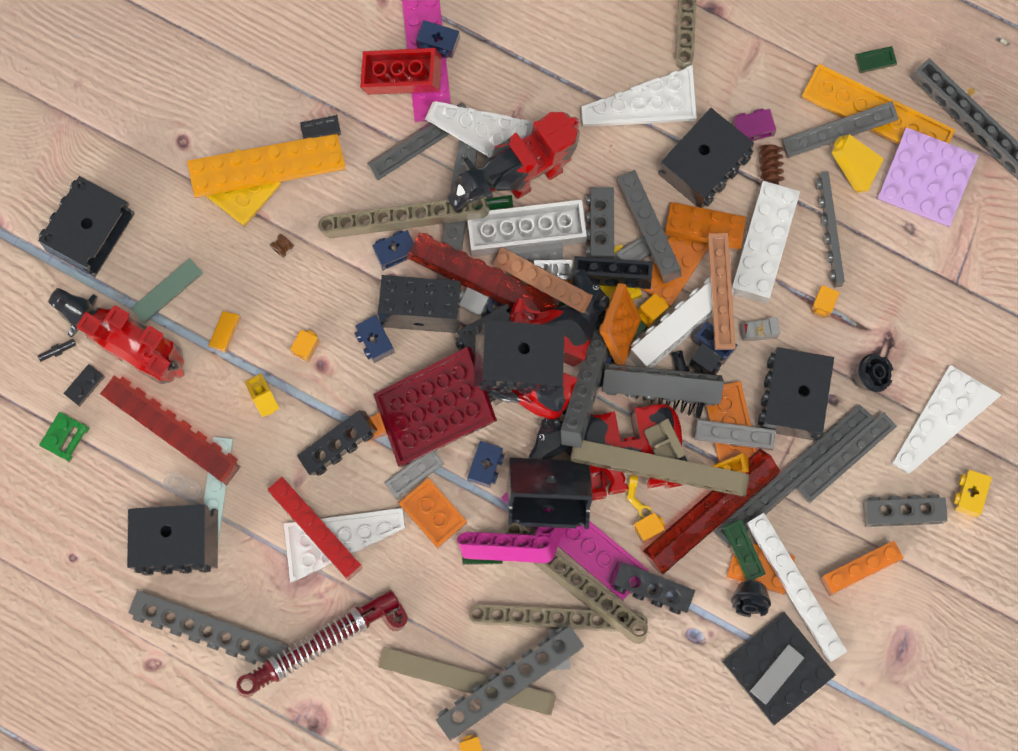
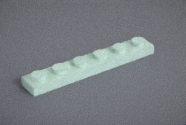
[203,437,233,546]

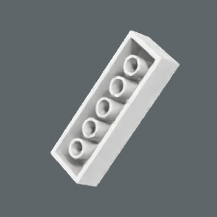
[732,181,800,304]
[467,200,587,257]
[629,277,734,368]

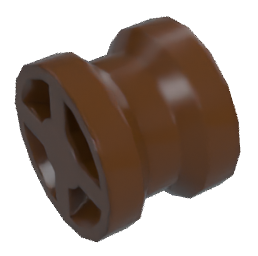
[270,234,294,258]

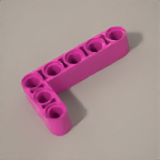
[457,508,564,563]

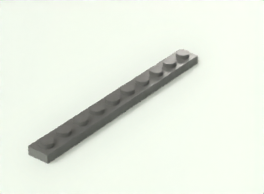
[714,405,874,547]

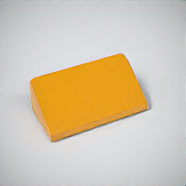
[208,311,241,353]
[712,453,749,473]

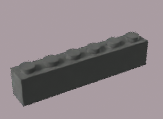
[617,170,682,284]
[601,363,724,406]

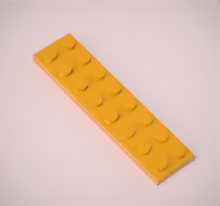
[801,63,956,145]
[187,134,346,198]

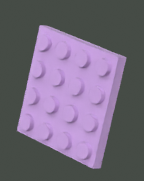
[877,127,979,227]

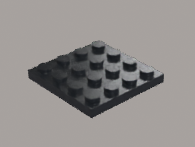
[722,612,836,726]

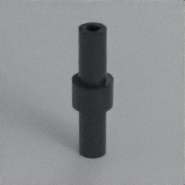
[37,339,77,362]

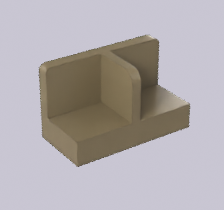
[644,419,686,459]

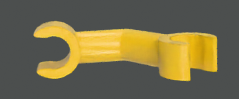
[627,475,652,518]

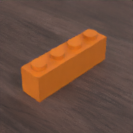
[820,541,904,596]

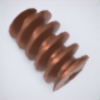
[759,144,785,185]

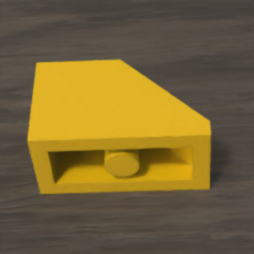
[244,373,280,417]

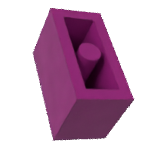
[732,108,776,141]

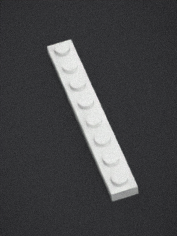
[745,513,847,662]

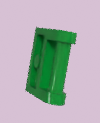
[39,412,90,462]

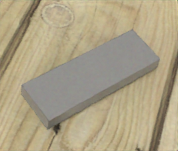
[385,451,444,500]
[750,645,804,705]

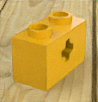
[953,470,992,517]

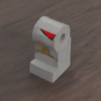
[741,317,780,341]

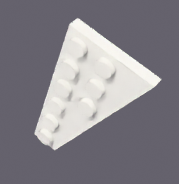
[581,65,697,127]
[425,101,533,156]
[892,365,1001,474]
[284,508,405,583]

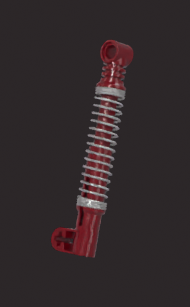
[236,589,408,698]

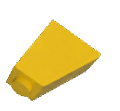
[831,134,884,193]

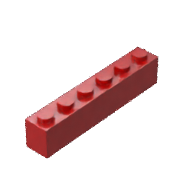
[267,477,363,581]

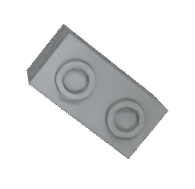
[531,259,573,279]
[459,287,491,317]

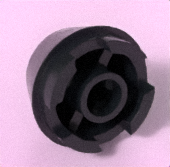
[854,354,893,392]
[731,581,771,617]

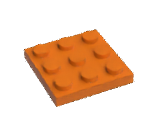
[600,284,641,365]

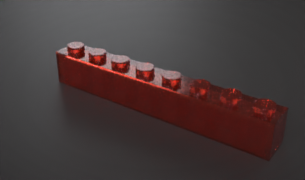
[407,232,560,312]
[100,375,241,486]
[642,448,781,575]

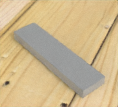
[695,420,776,451]

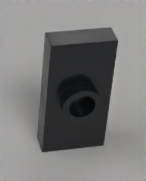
[300,115,341,139]

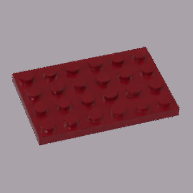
[373,347,497,467]

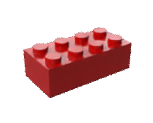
[360,48,442,95]

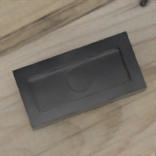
[63,364,105,407]

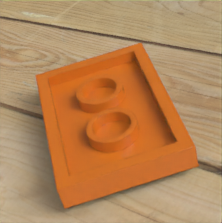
[398,477,467,549]
[726,543,795,595]

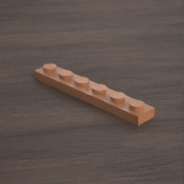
[708,233,736,350]
[493,247,593,313]

